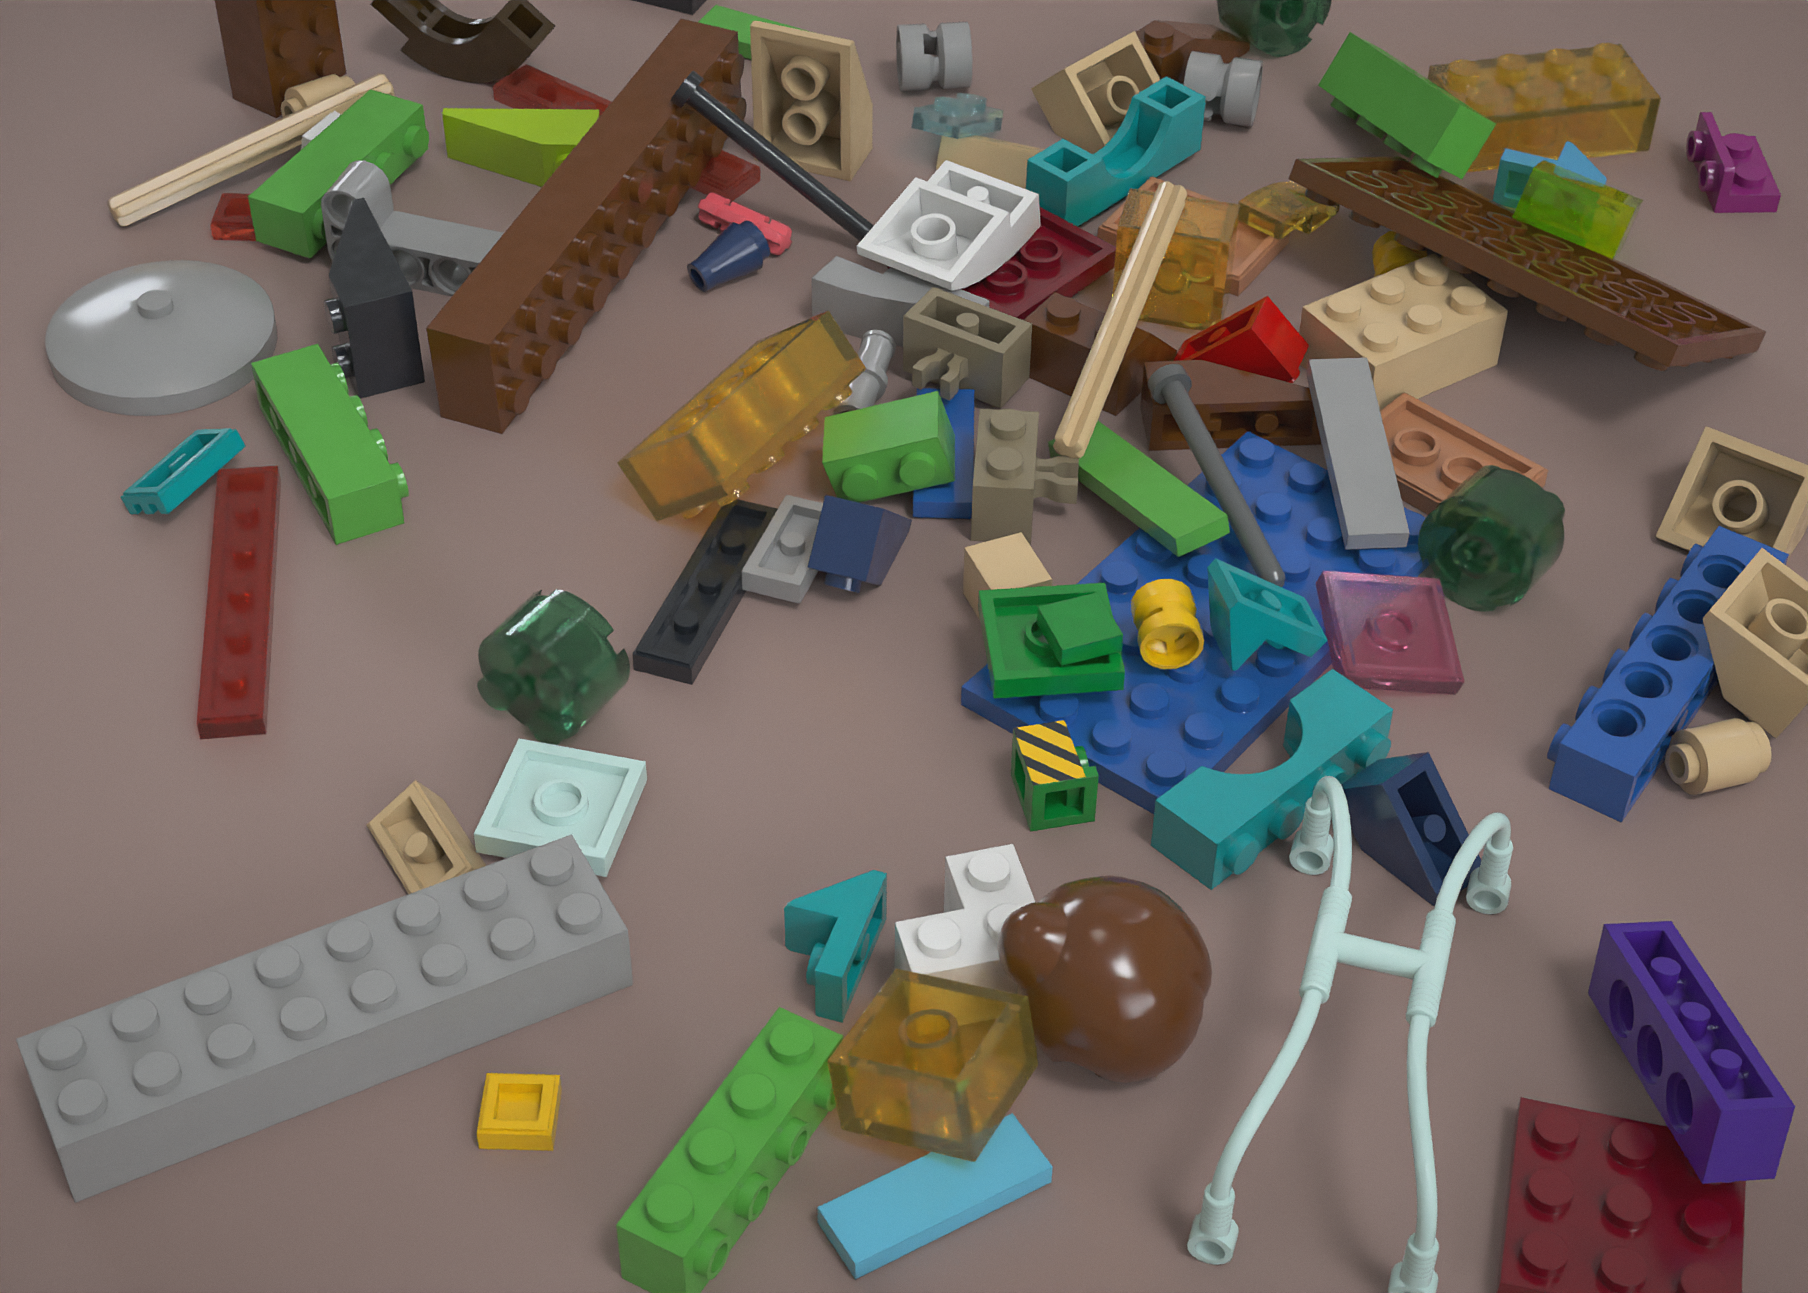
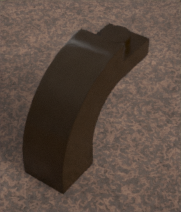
[370,0,556,83]

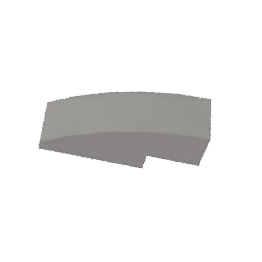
[812,256,989,346]

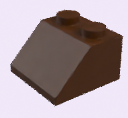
[1024,292,1177,416]

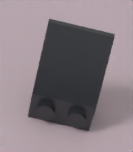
[324,198,425,399]

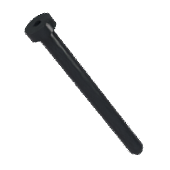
[670,70,874,241]

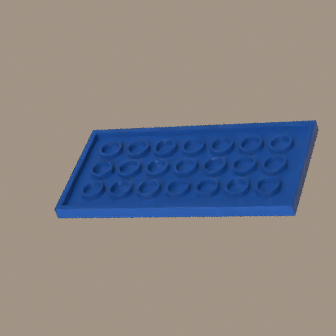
[961,431,1450,814]

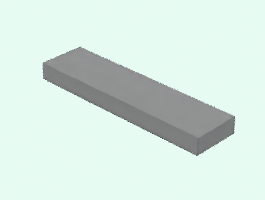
[1306,357,1410,549]

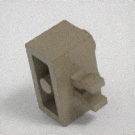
[903,287,1032,408]
[971,408,1079,544]

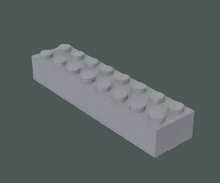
[16,834,633,1203]

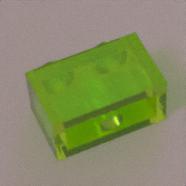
[1512,160,1644,259]

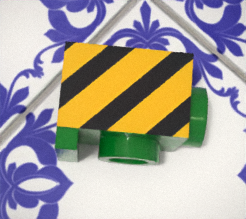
[1011,720,1099,832]

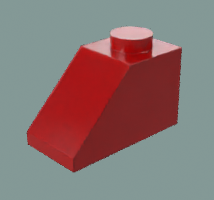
[1173,296,1309,383]

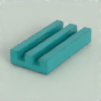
[120,428,246,514]

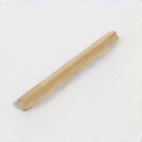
[108,74,395,227]
[1053,181,1187,459]

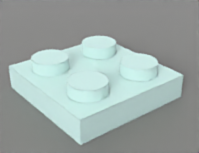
[474,738,647,877]

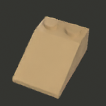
[750,20,873,181]

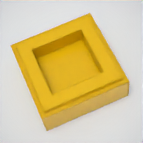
[477,1073,562,1151]

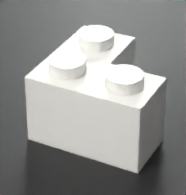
[894,844,1035,1031]

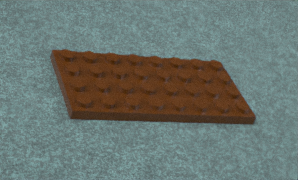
[1288,156,1766,371]

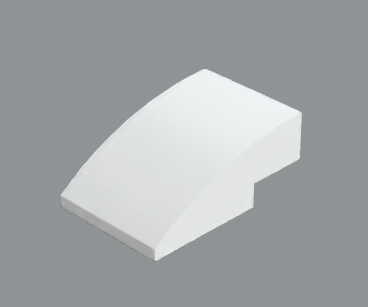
[857,160,1041,291]

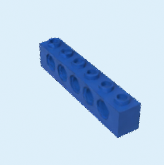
[1547,526,1789,823]

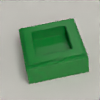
[1037,592,1123,666]

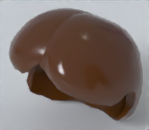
[997,876,1212,1083]

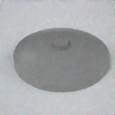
[45,260,277,416]

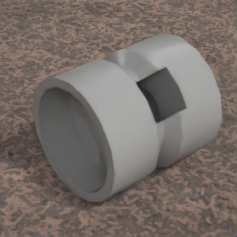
[896,22,972,91]
[1184,51,1263,127]

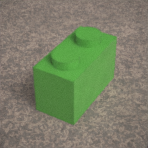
[822,391,955,503]

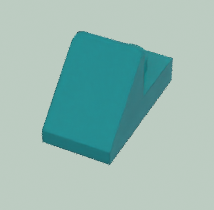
[1207,558,1328,671]
[784,870,887,1023]

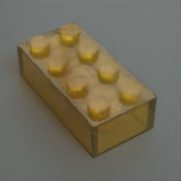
[1428,43,1661,173]
[617,310,866,521]

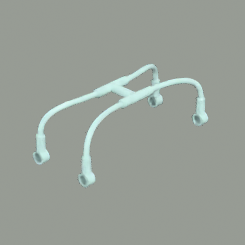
[1187,776,1513,1293]

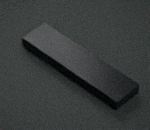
[632,497,777,685]

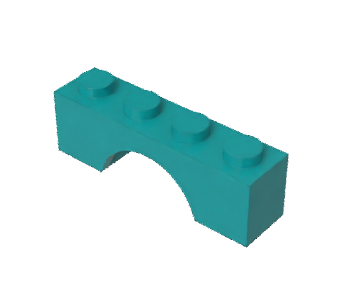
[1026,77,1206,227]
[1151,669,1393,890]

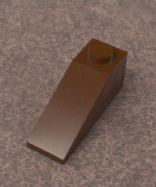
[1136,20,1250,85]
[1140,360,1322,451]

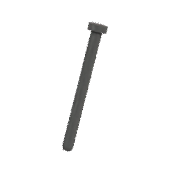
[1148,364,1285,587]

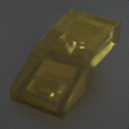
[1236,182,1340,240]

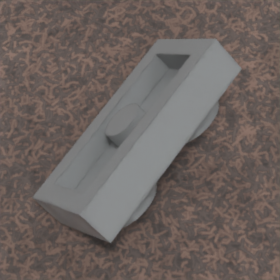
[742,495,823,604]

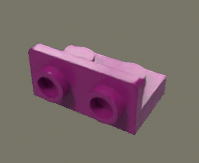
[1686,112,1781,213]

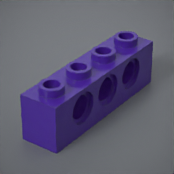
[1588,921,1795,1183]

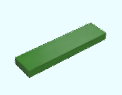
[1048,421,1230,557]

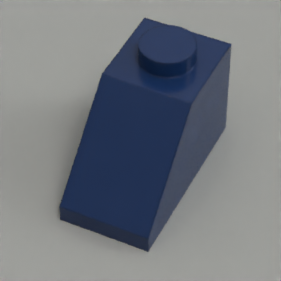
[808,495,912,593]
[1341,752,1482,906]

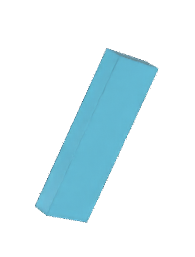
[817,1113,1053,1280]

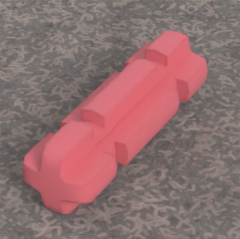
[698,193,792,256]

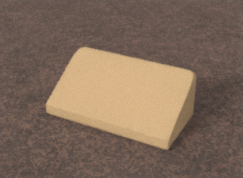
[936,131,1044,189]
[367,780,486,894]

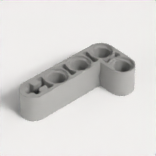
[321,160,504,297]

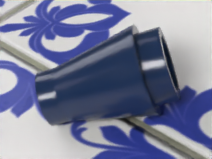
[687,220,770,292]

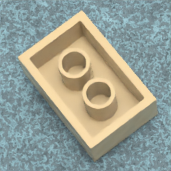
[1299,253,1508,410]

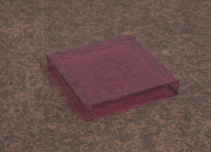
[1315,571,1465,695]

